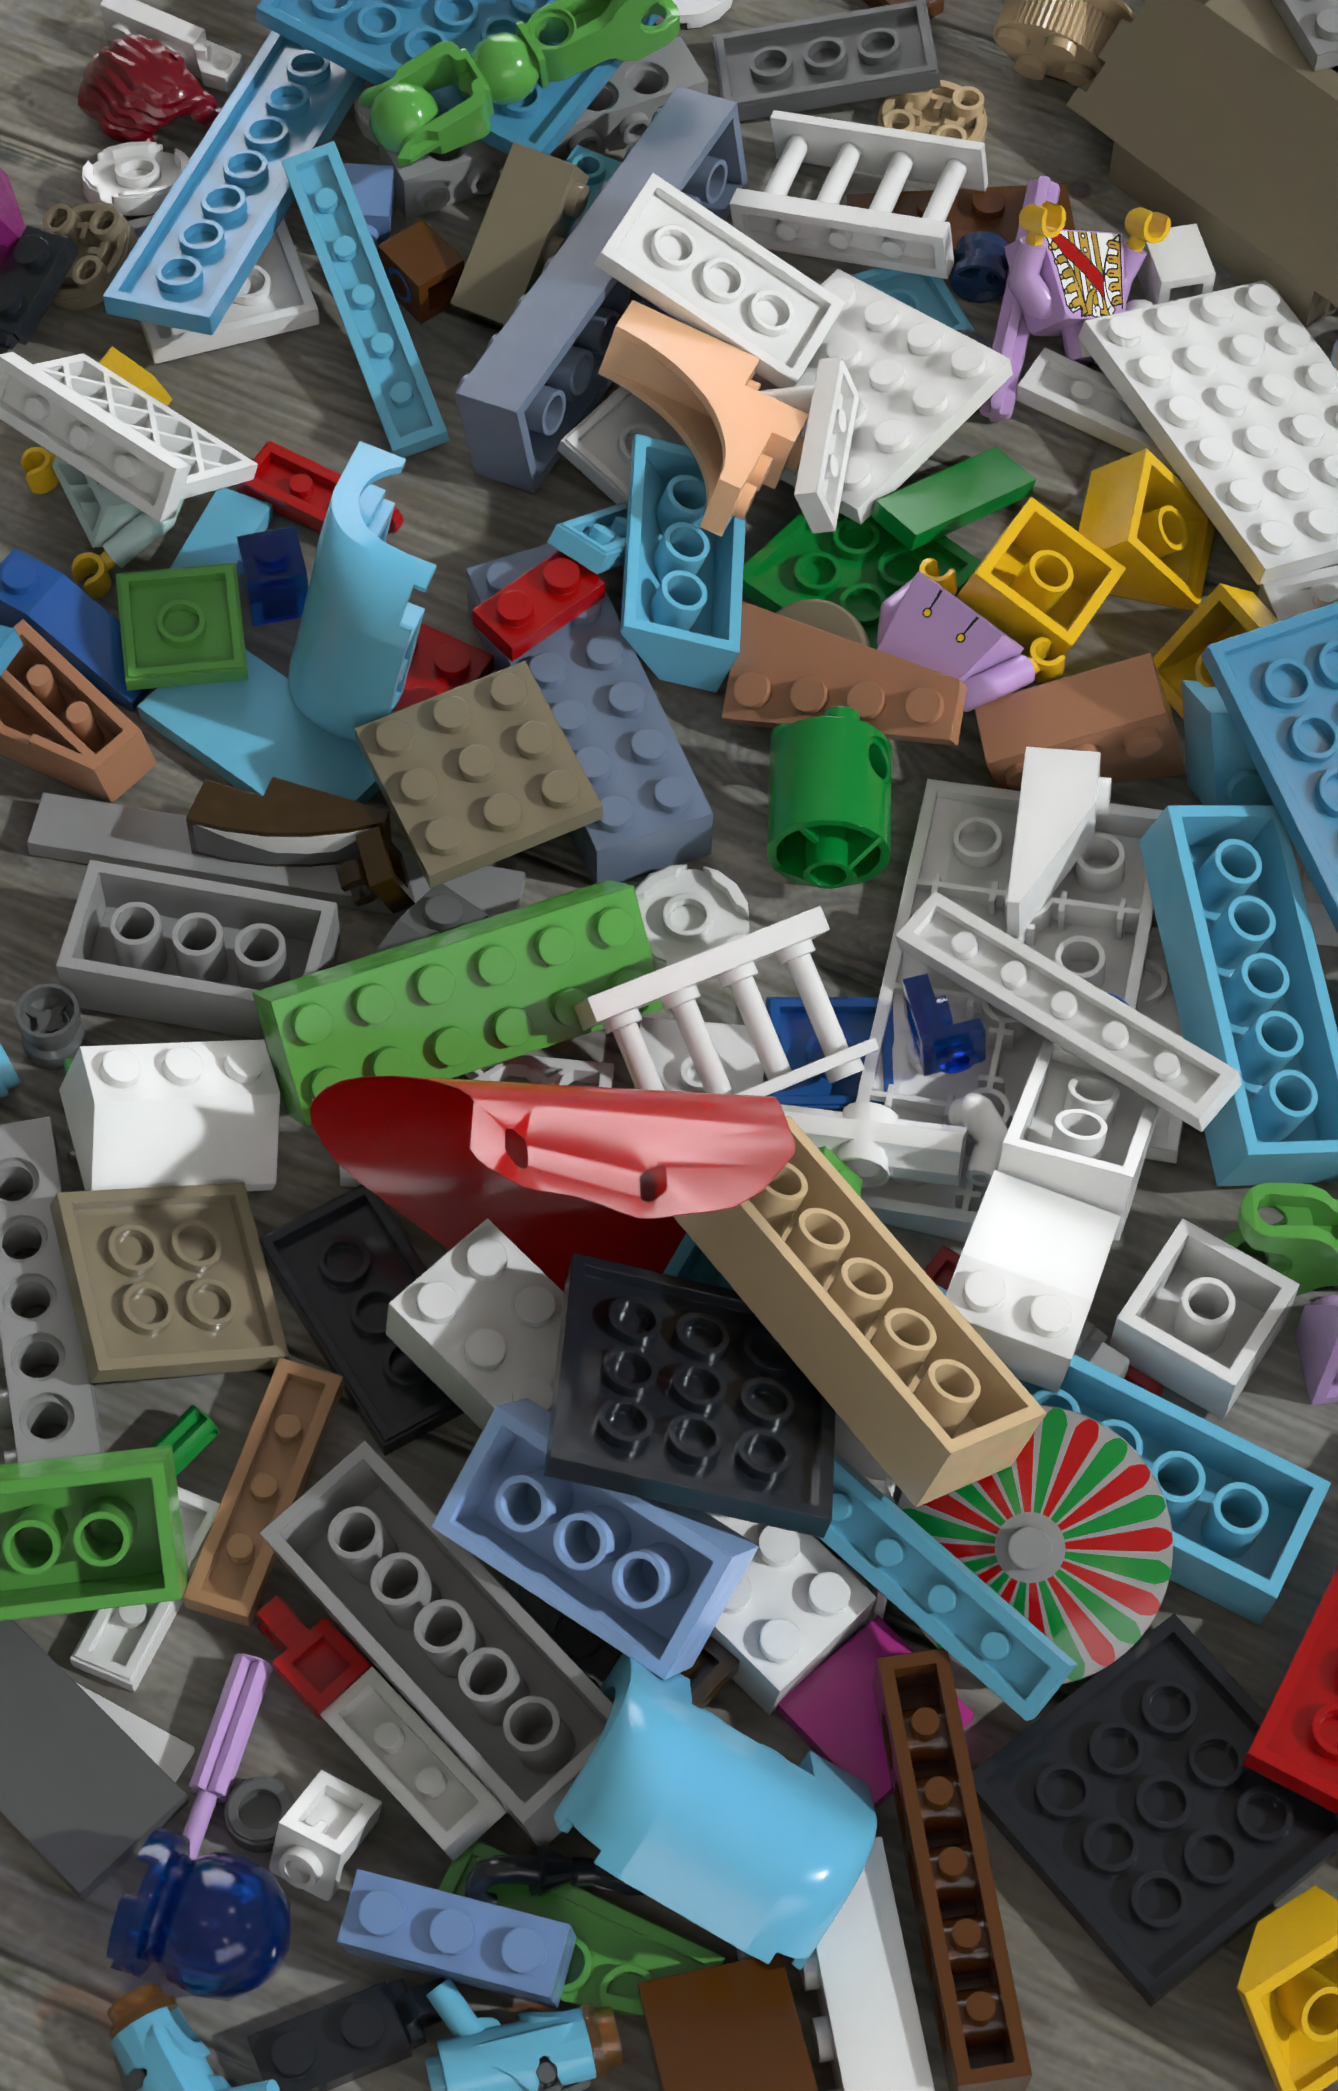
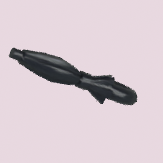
[465,1844,645,1905]

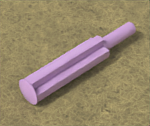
[175,1654,273,1864]

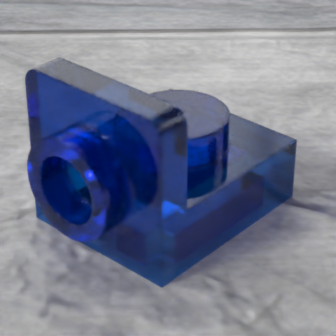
[903,973,986,1076]

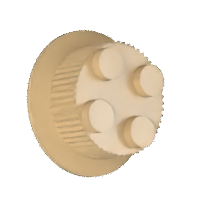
[993,0,1135,87]

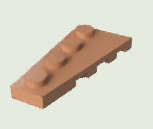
[721,601,968,746]

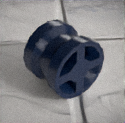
[950,231,1009,304]

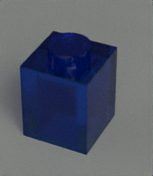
[236,526,308,626]

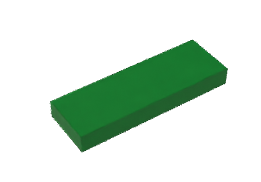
[871,446,1036,551]

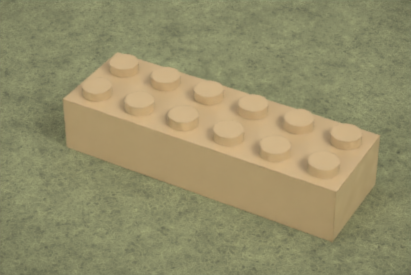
[673,1116,1047,1508]

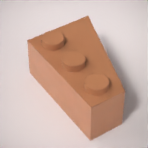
[0,619,157,803]
[975,653,1187,791]

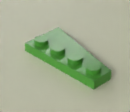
[402,1840,727,2019]

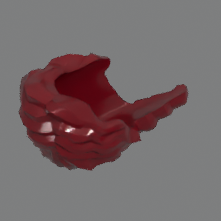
[78,34,222,143]

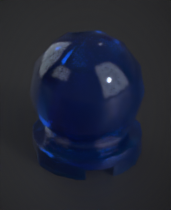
[107,1827,292,2001]

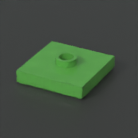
[116,563,248,691]

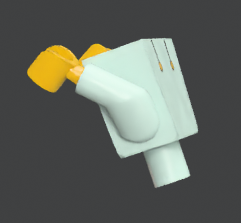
[21,447,184,599]

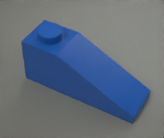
[0,548,151,710]

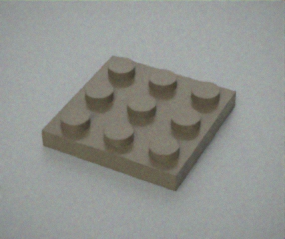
[354,661,603,889]
[50,1182,290,1383]

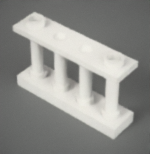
[729,110,988,279]
[574,906,880,1096]

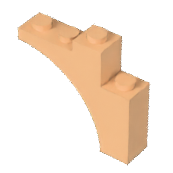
[598,300,809,537]

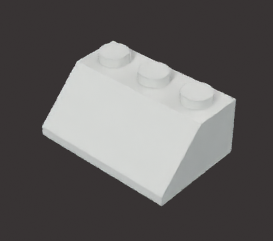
[59,1039,280,1192]

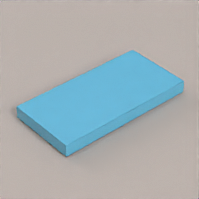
[137,649,380,804]

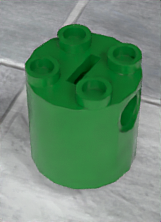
[767,706,892,889]

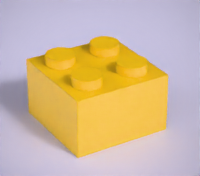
[956,497,1127,661]

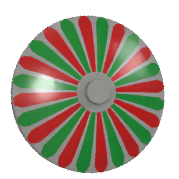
[898,1405,1173,1684]

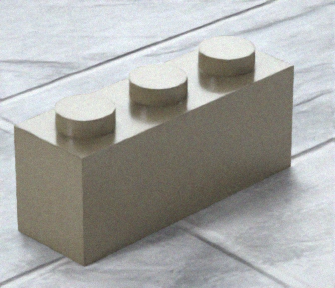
[450,142,590,328]

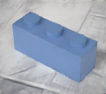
[337,1869,577,2009]

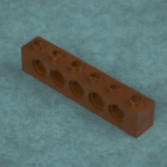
[873,1648,1032,2091]

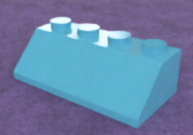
[620,434,746,692]

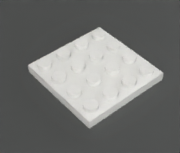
[752,269,1013,524]

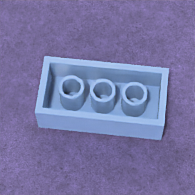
[431,1398,759,1680]

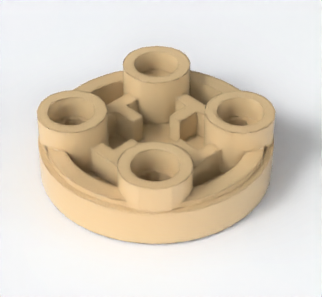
[877,80,987,143]

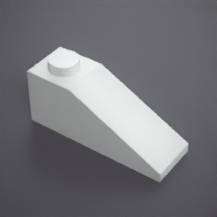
[1007,747,1112,937]

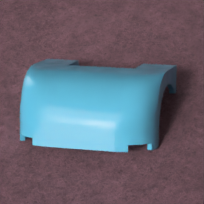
[288,441,437,744]
[554,1653,877,1970]

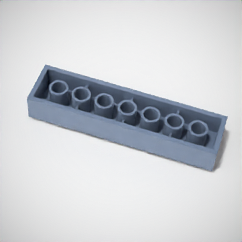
[456,86,749,493]

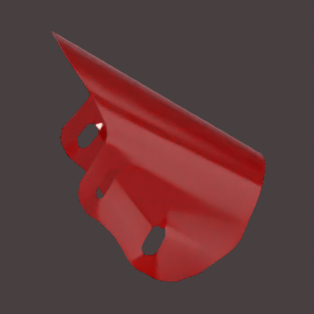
[310,1076,795,1292]

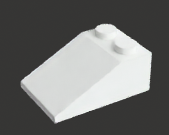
[997,1040,1160,1241]
[946,1170,1121,1393]

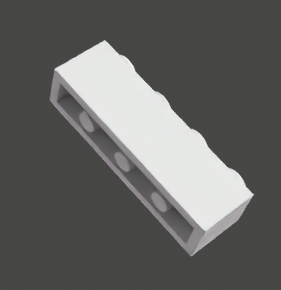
[800,1837,935,2091]

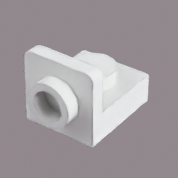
[269,1770,382,1901]

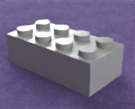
[56,860,341,1041]

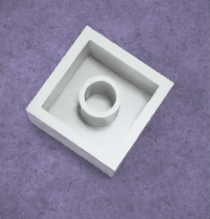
[1109,1219,1300,1420]

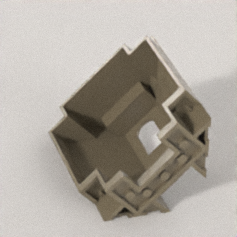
[1066,0,1338,328]

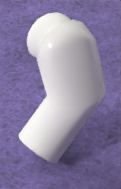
[948,1093,1008,1188]

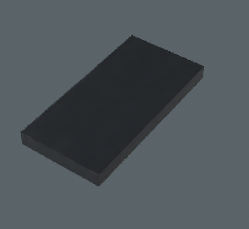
[259,1184,464,1456]

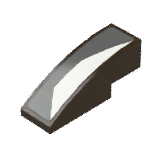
[186,777,392,867]

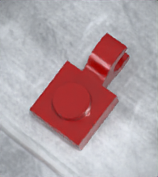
[256,1595,371,1720]

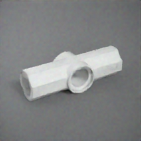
[780,1102,967,1188]

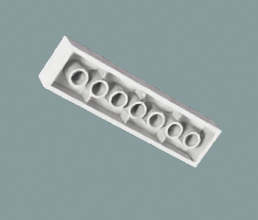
[386,1218,877,1715]

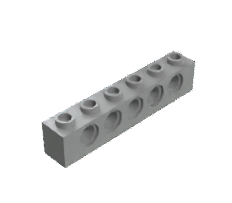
[378,36,708,220]
[0,1116,104,1464]

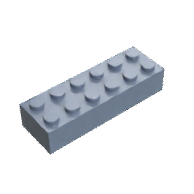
[466,544,713,884]

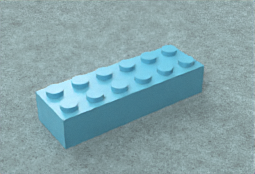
[1139,805,1338,1186]

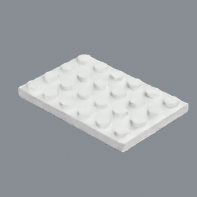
[1078,280,1338,585]

